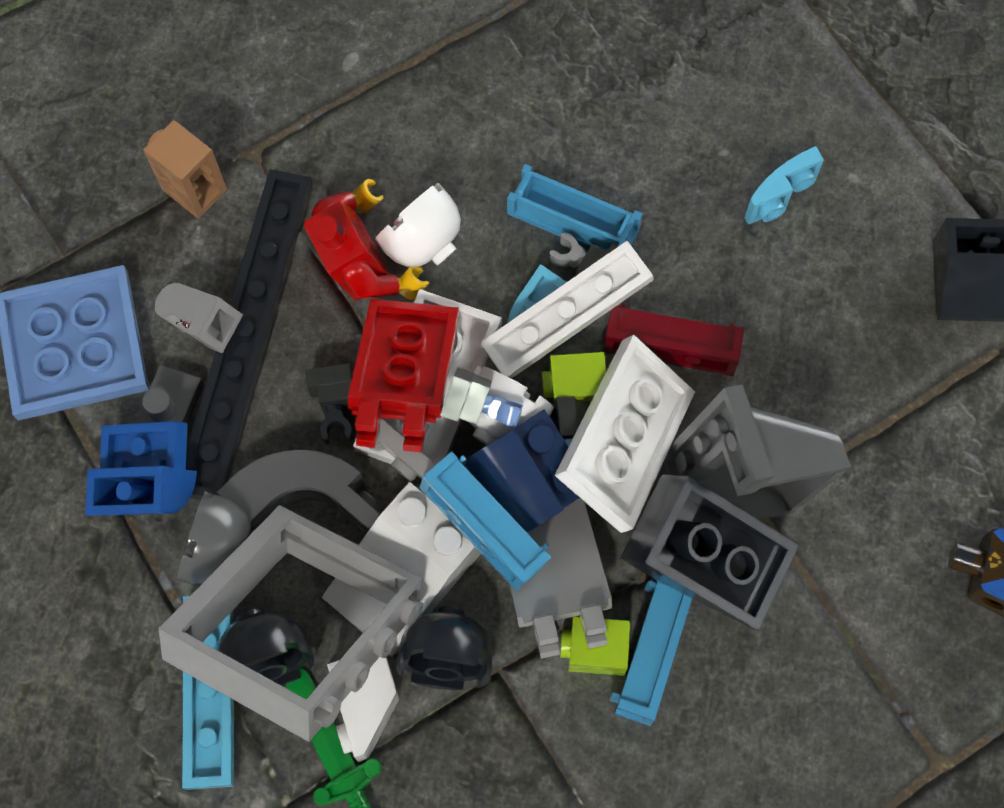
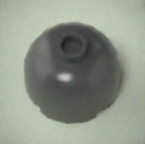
[176,491,251,586]

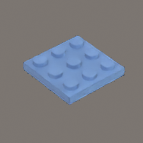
[0,265,149,421]

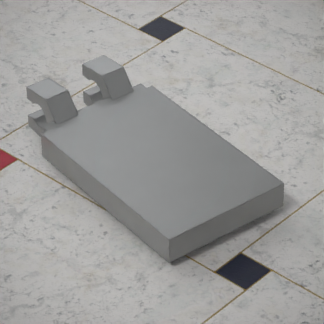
[508,498,612,659]

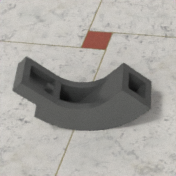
[217,450,383,534]

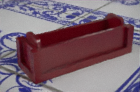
[604,302,745,376]

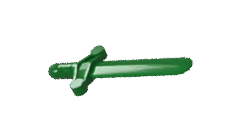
[285,668,383,808]

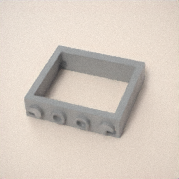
[159,505,424,742]

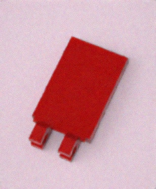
[348,299,459,453]

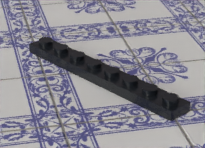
[186,169,313,500]

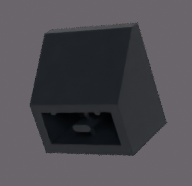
[933,218,1004,322]

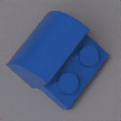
[85,421,197,516]

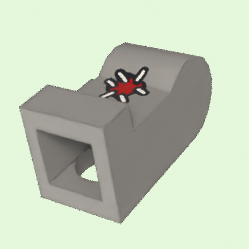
[155,283,243,353]

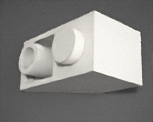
[327,657,399,762]

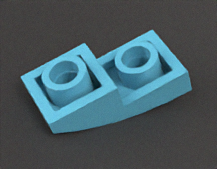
[744,146,824,224]

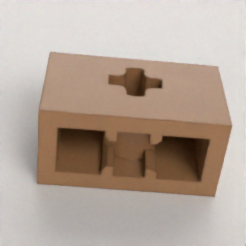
[143,120,227,219]

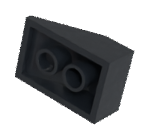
[620,475,799,630]

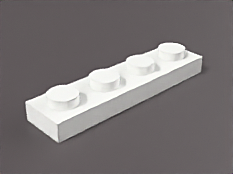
[480,241,653,379]

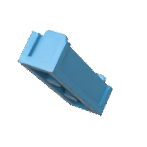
[507,164,643,251]
[419,451,551,591]
[609,581,692,726]

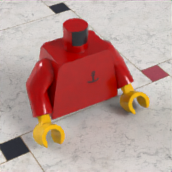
[303,179,429,302]

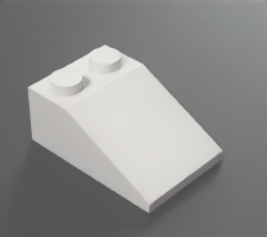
[322,482,481,657]

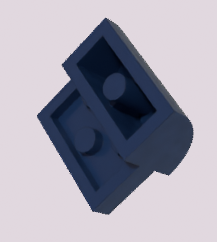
[464,409,580,532]

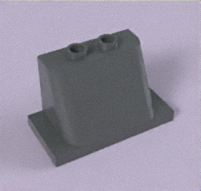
[663,384,851,520]

